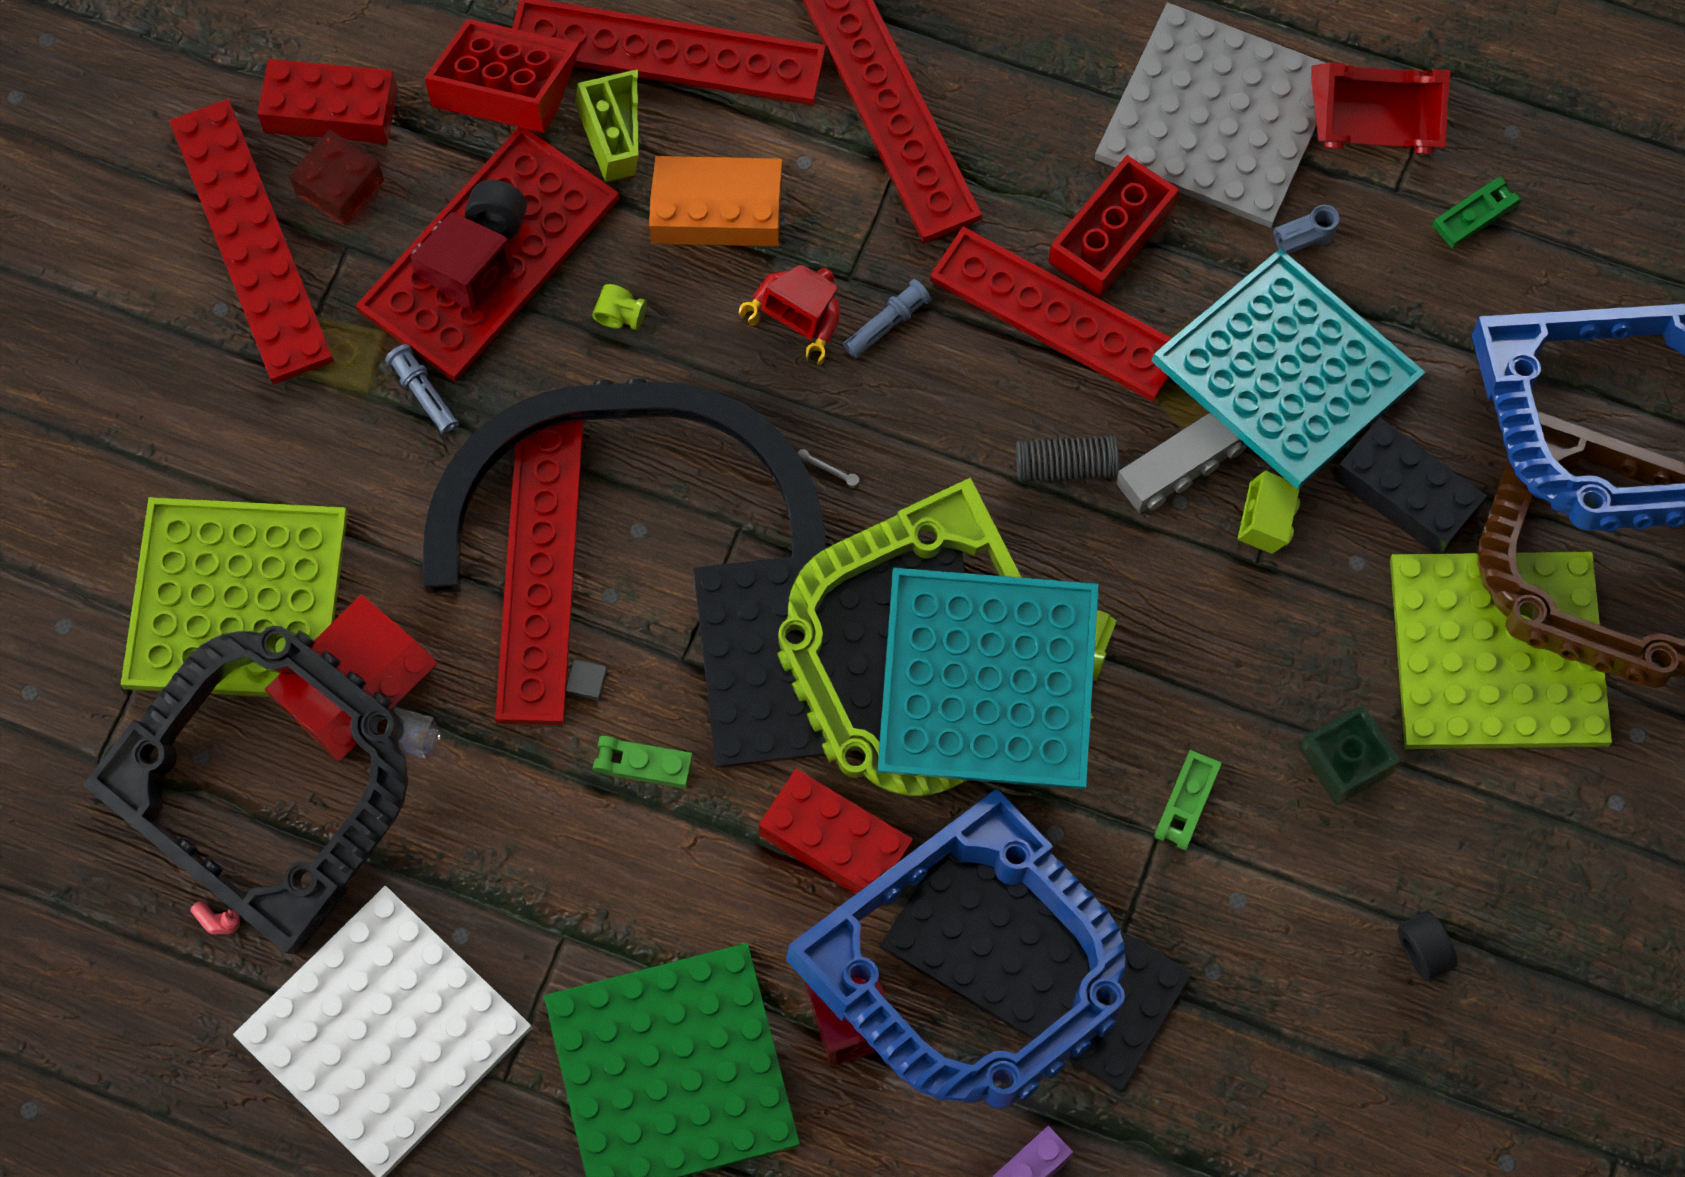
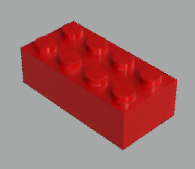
[257,59,398,144]
[1049,155,1179,298]
[759,769,913,895]

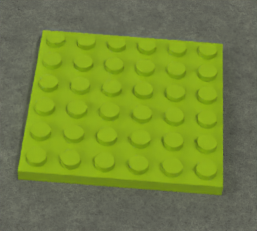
[121,497,348,697]
[1390,552,1612,749]

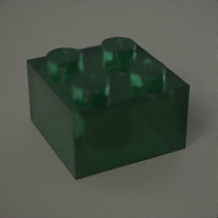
[1300,704,1400,806]

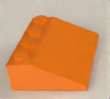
[649,156,782,246]

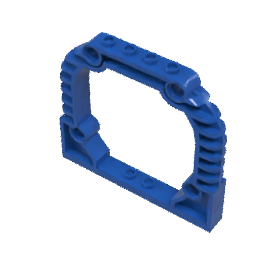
[1471,304,1685,532]
[786,789,1125,1109]

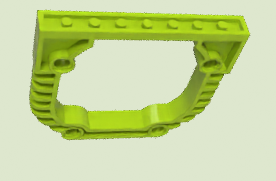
[777,477,1093,796]

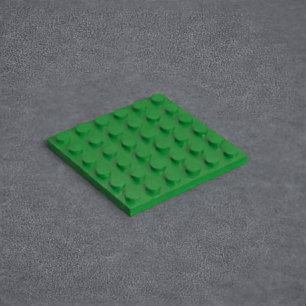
[544,943,800,1177]

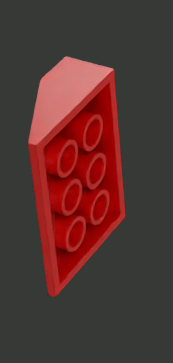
[425,19,580,132]
[264,594,438,761]

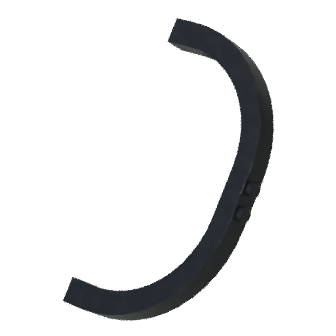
[423,379,826,593]

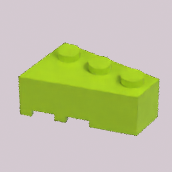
[575,69,638,182]

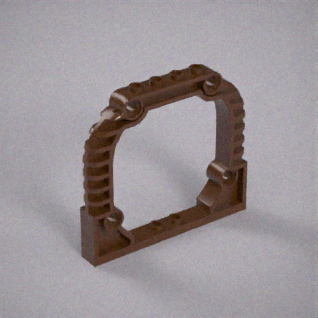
[1477,411,1685,688]

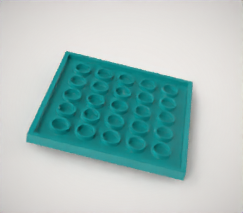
[1151,248,1425,490]
[877,568,1099,789]

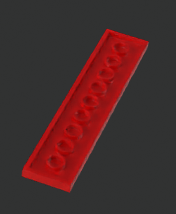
[512,0,826,106]
[802,0,982,244]
[169,99,334,385]
[495,421,584,725]

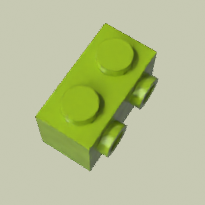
[1237,471,1300,554]

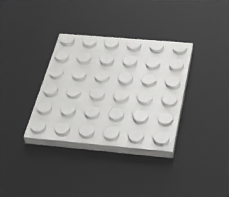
[233,886,533,1177]

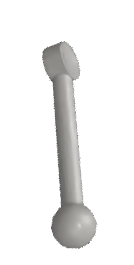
[798,449,859,488]

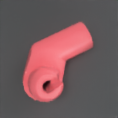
[190,900,241,934]

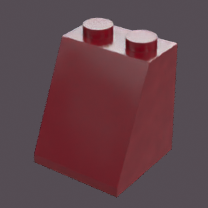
[410,212,514,314]
[805,959,887,1067]

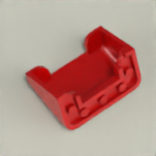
[1311,62,1450,154]

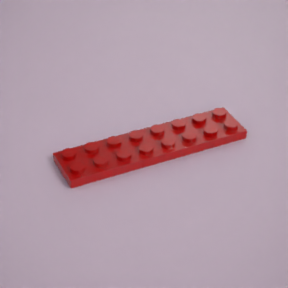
[930,227,1172,402]

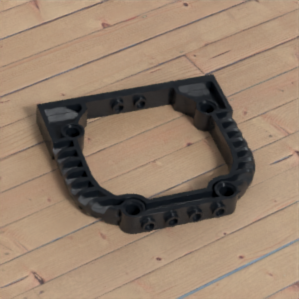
[83,626,409,955]

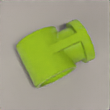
[592,284,647,331]

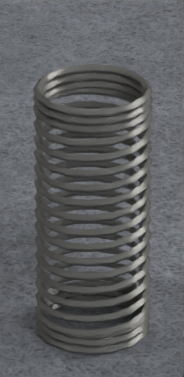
[1016,435,1119,482]

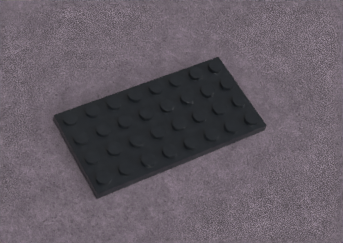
[880,852,1192,1093]

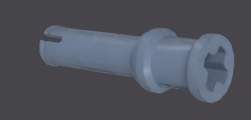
[843,279,932,359]
[385,344,459,435]

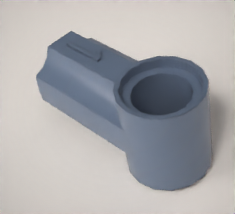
[1273,204,1340,254]

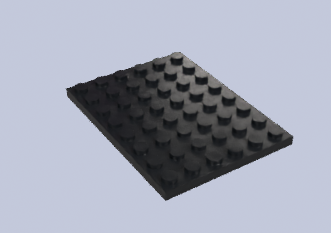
[693,540,965,768]

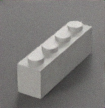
[1116,413,1246,514]

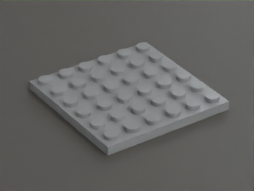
[1095,2,1325,228]

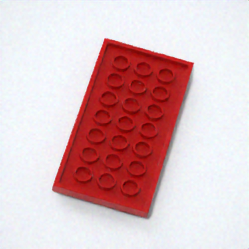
[355,127,620,383]

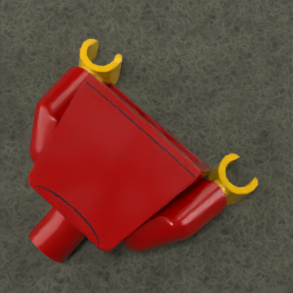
[739,265,839,365]

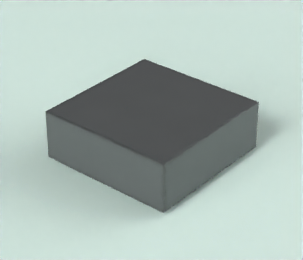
[566,660,607,701]

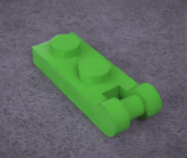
[592,736,693,789]
[1154,750,1222,851]

